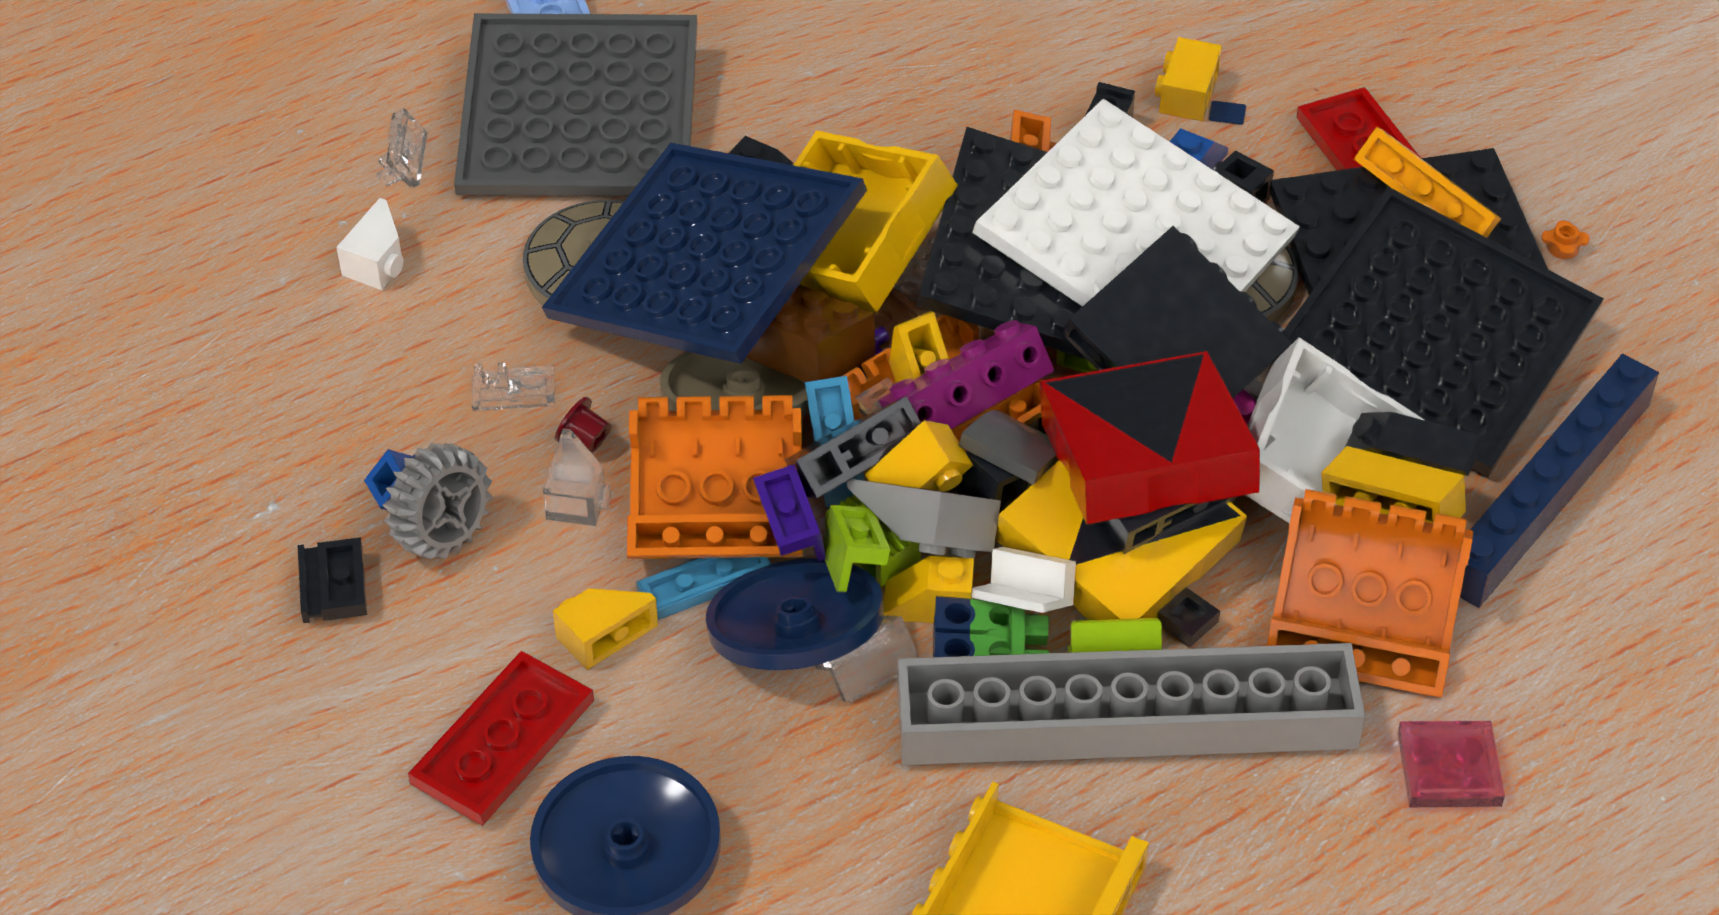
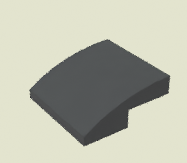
[959,410,1059,485]

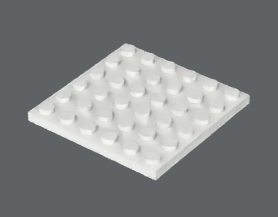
[972,99,1300,306]

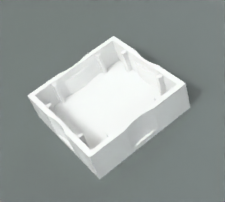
[1246,338,1424,524]

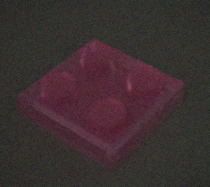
[1397,721,1505,808]

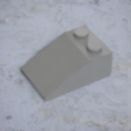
[847,479,1001,559]

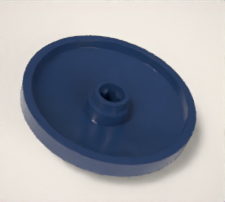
[706,559,885,670]
[530,756,721,915]

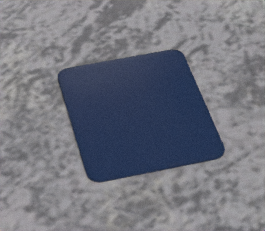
[1209,101,1246,125]

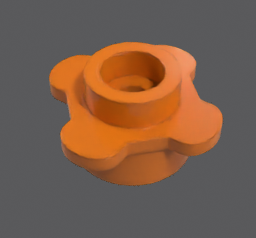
[1541,220,1590,259]

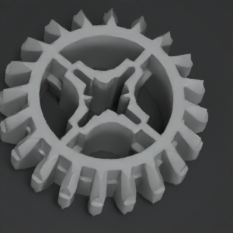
[383,443,493,559]

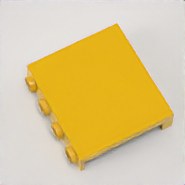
[911,781,1149,915]

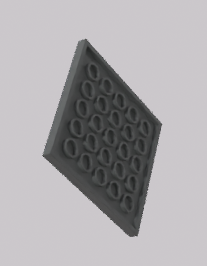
[454,13,698,196]

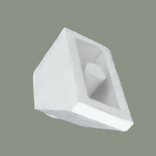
[336,198,404,290]

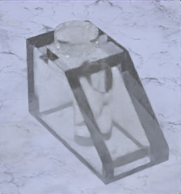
[543,429,611,526]

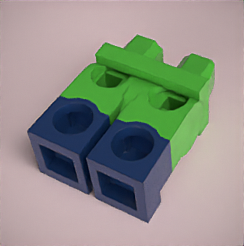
[933,596,1049,657]

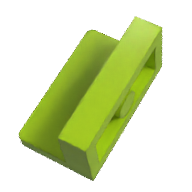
[823,505,890,592]
[1067,618,1162,653]

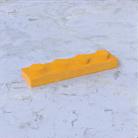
[1354,127,1501,238]

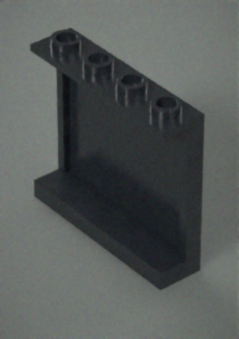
[1061,226,1292,399]

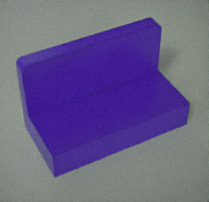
[753,464,826,561]

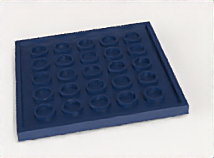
[542,142,867,364]

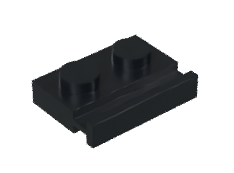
[297,537,368,623]

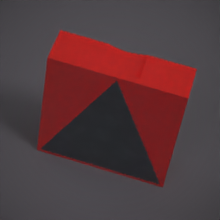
[1040,351,1260,524]

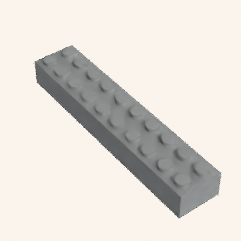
[897,643,1365,765]

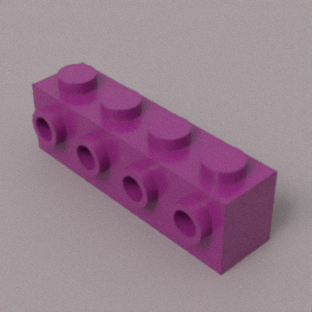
[878,320,1054,429]

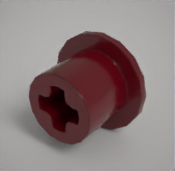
[555,397,611,455]

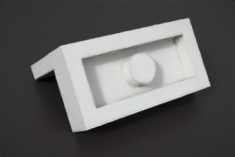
[971,547,1076,613]

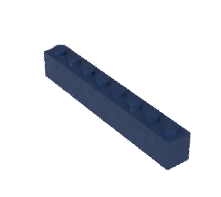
[1460,353,1659,608]

